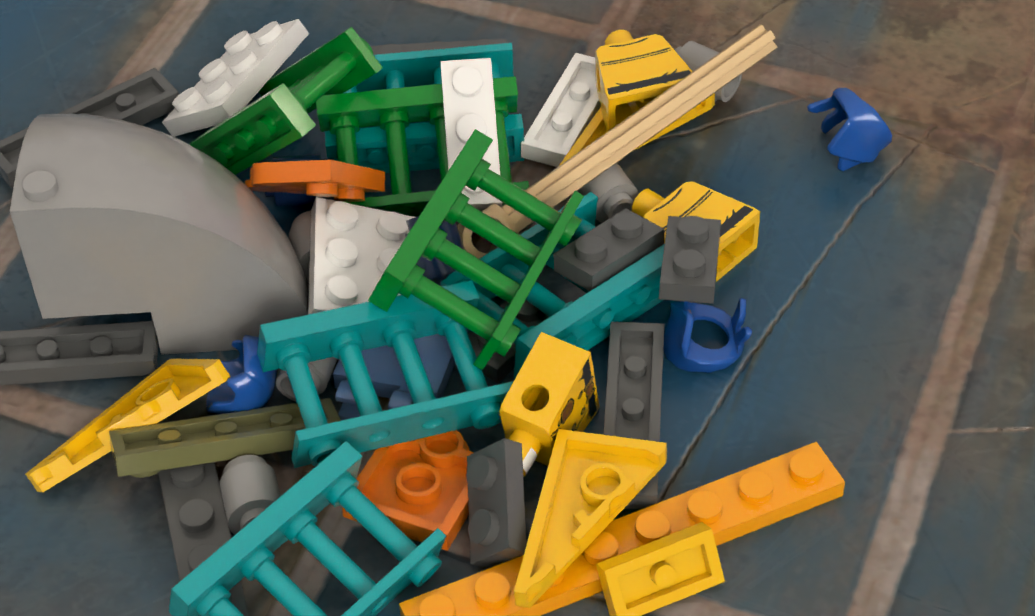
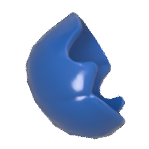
[206,335,277,415]

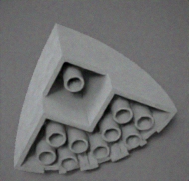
[10,114,309,355]

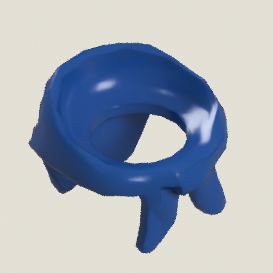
[807,88,893,171]
[663,298,752,373]

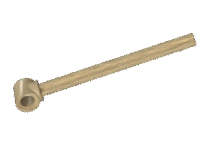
[457,24,777,259]

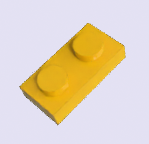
[596,522,725,616]

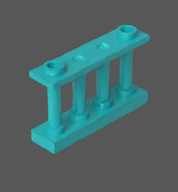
[325,43,524,173]
[441,192,665,378]
[257,280,513,468]
[168,441,446,616]

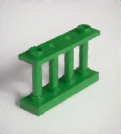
[189,26,383,175]
[316,76,529,217]
[368,129,584,370]

